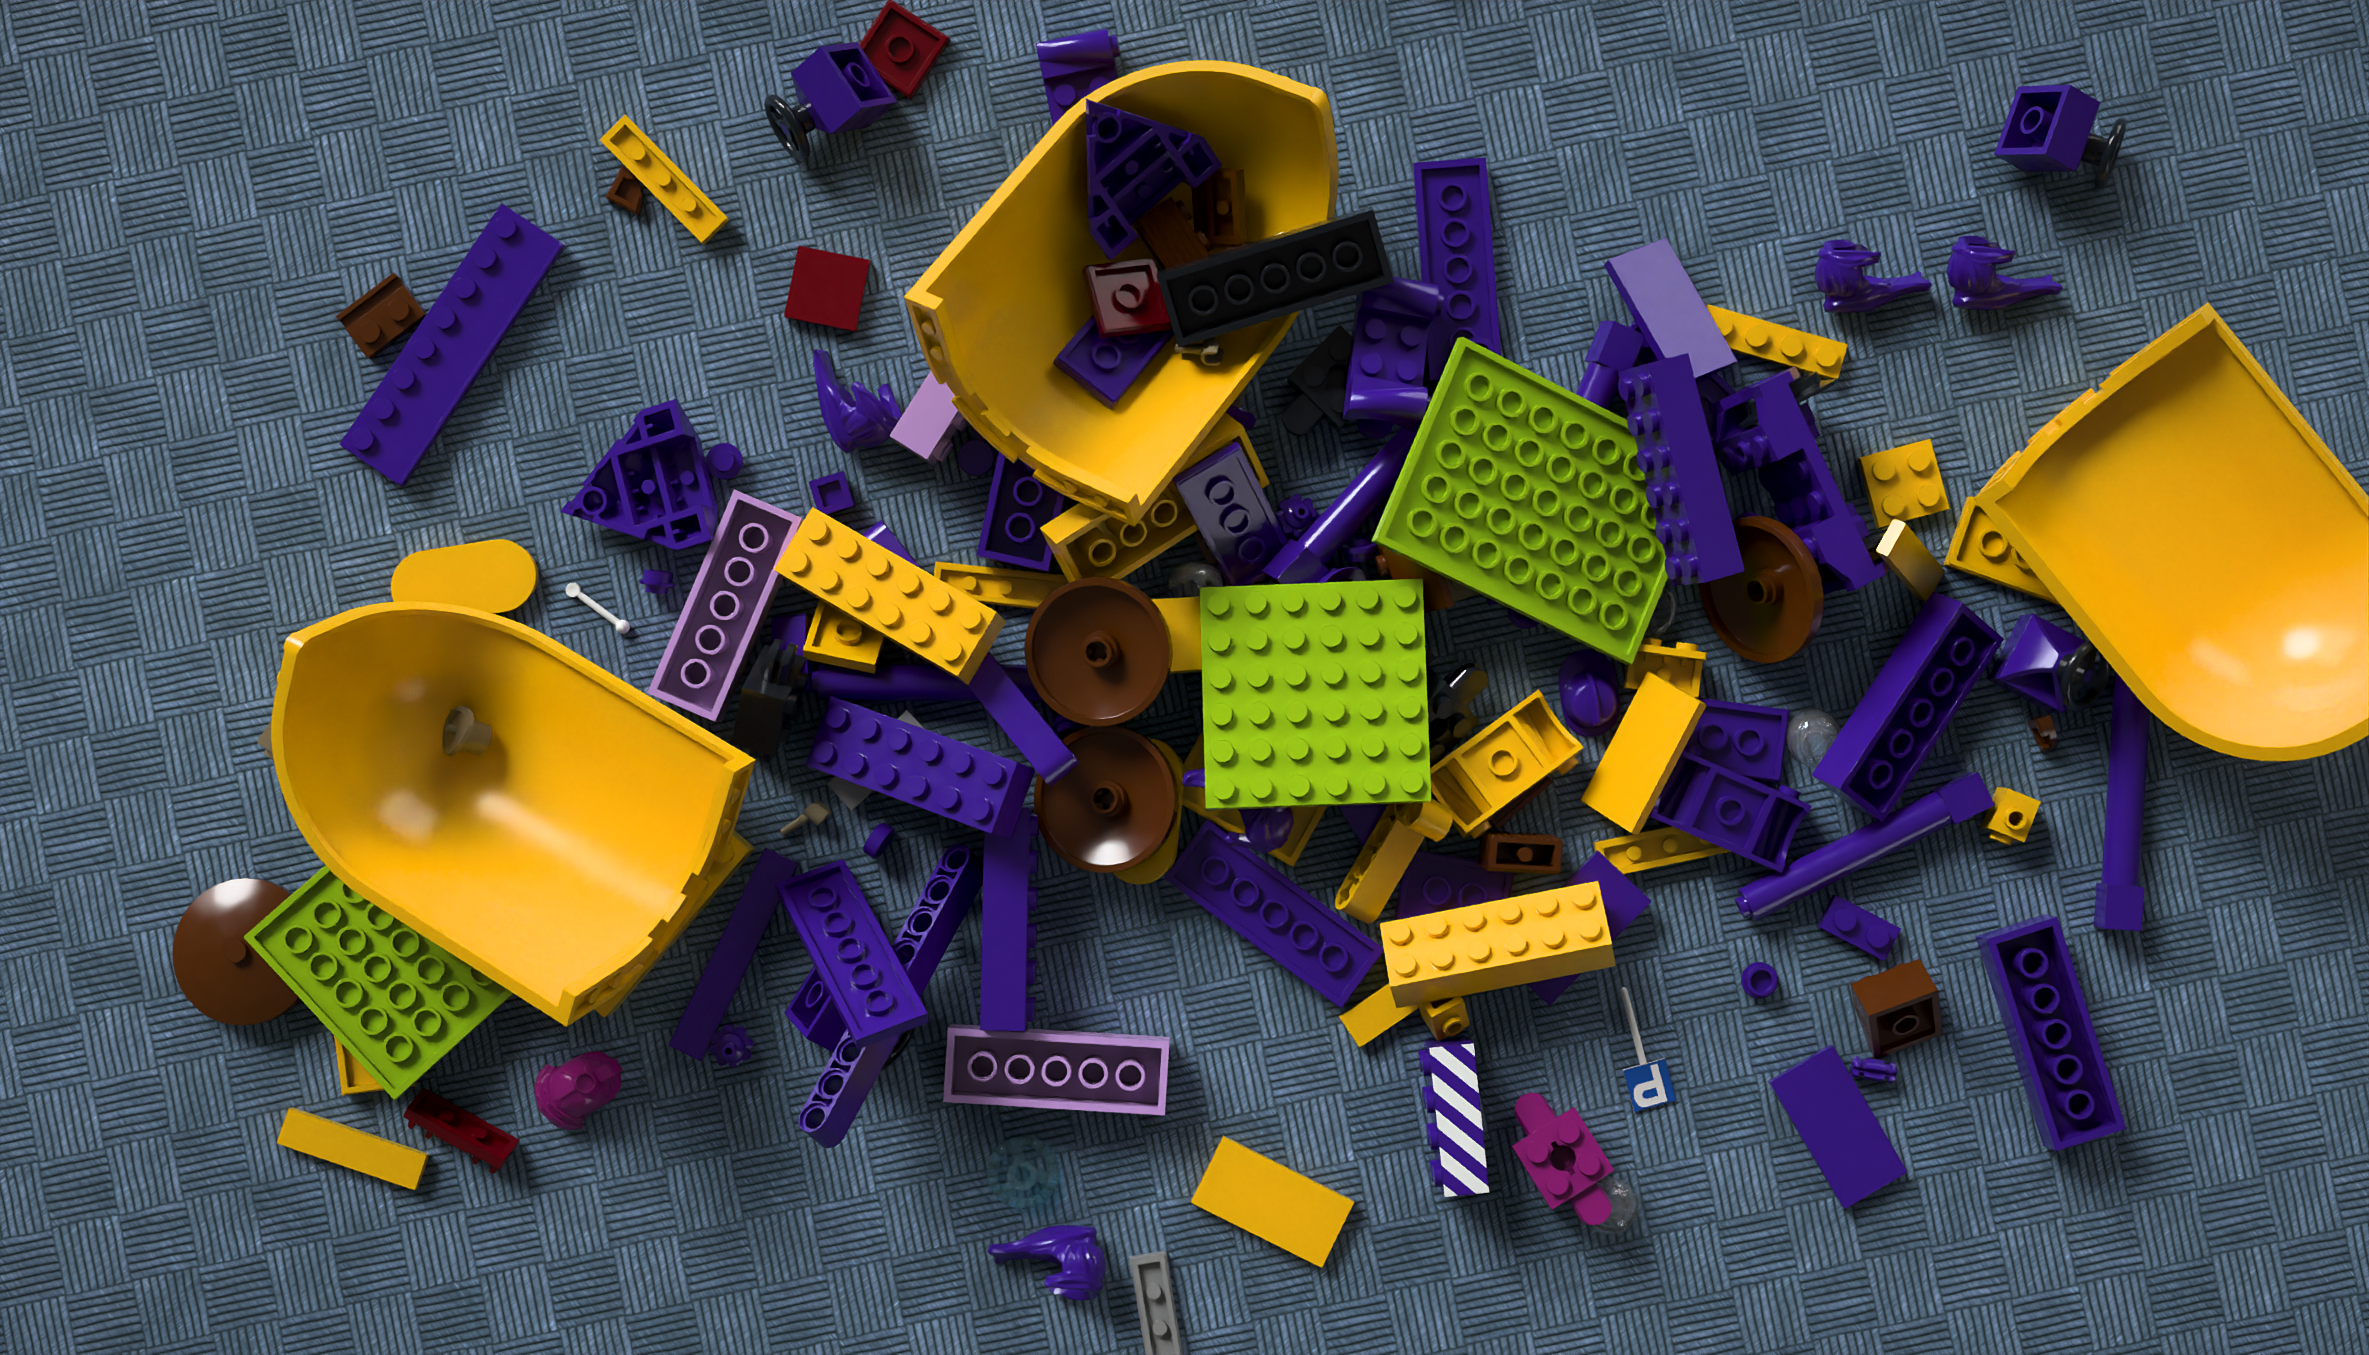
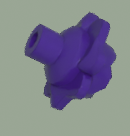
[1275,494,1319,538]
[709,1024,754,1068]

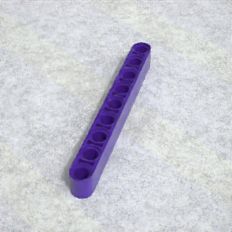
[862,520,1079,787]
[798,844,983,1148]

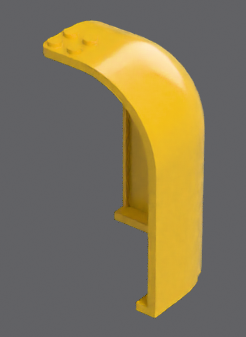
[904,60,1339,527]
[1974,302,2369,761]
[271,601,756,1027]

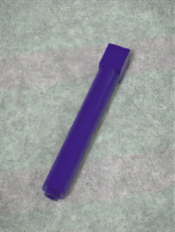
[1576,321,1645,410]
[1262,391,1435,585]
[811,664,1045,702]
[2094,671,2150,931]
[1735,772,1995,922]

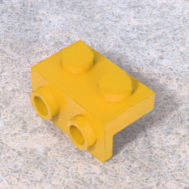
[1624,638,1707,698]

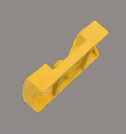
[1430,689,1584,840]

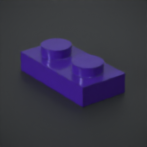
[1817,894,1901,961]

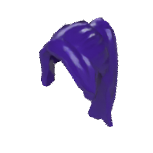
[1946,236,2063,310]
[1814,239,1932,313]
[813,349,902,454]
[1182,768,1294,853]
[987,1225,1106,1300]

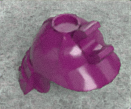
[534,1051,623,1130]

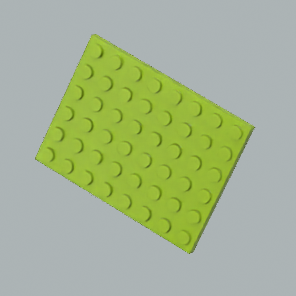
[1371,337,1668,665]

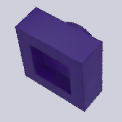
[809,471,856,515]

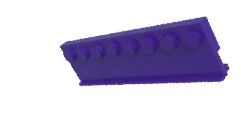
[339,203,566,487]

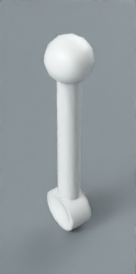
[566,583,630,634]

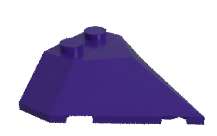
[1086,98,1222,260]
[560,399,718,551]

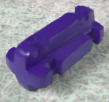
[1850,1056,1897,1084]

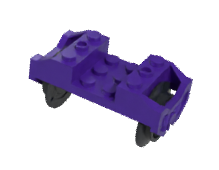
[1712,366,1905,595]

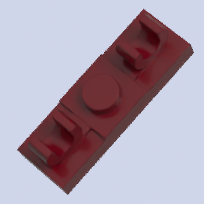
[403,1088,519,1174]

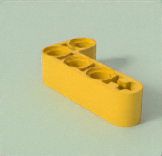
[1335,798,1452,924]

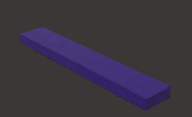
[668,847,799,1061]

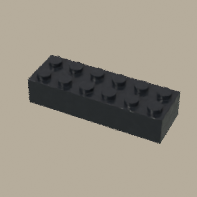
[1156,206,1394,347]

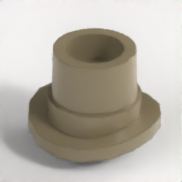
[443,706,492,756]

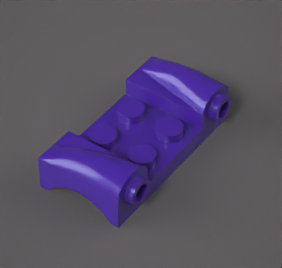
[1036,28,1120,126]
[1343,276,1444,432]
[1649,743,1812,873]

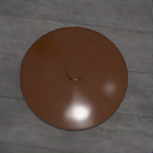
[1699,516,1824,663]
[1024,576,1173,726]
[1034,725,1179,873]
[172,878,301,1025]

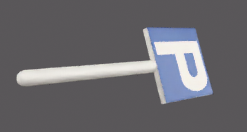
[1620,987,1676,1112]

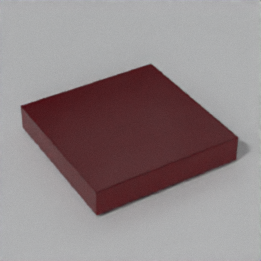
[859,0,951,101]
[784,246,871,333]
[1082,258,1172,338]

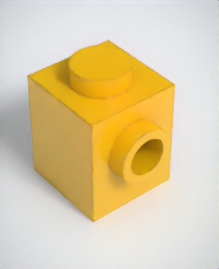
[1981,787,2041,846]
[1418,996,1470,1041]

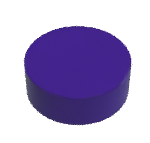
[957,439,995,477]
[863,822,895,860]

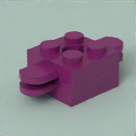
[1512,1093,1615,1225]

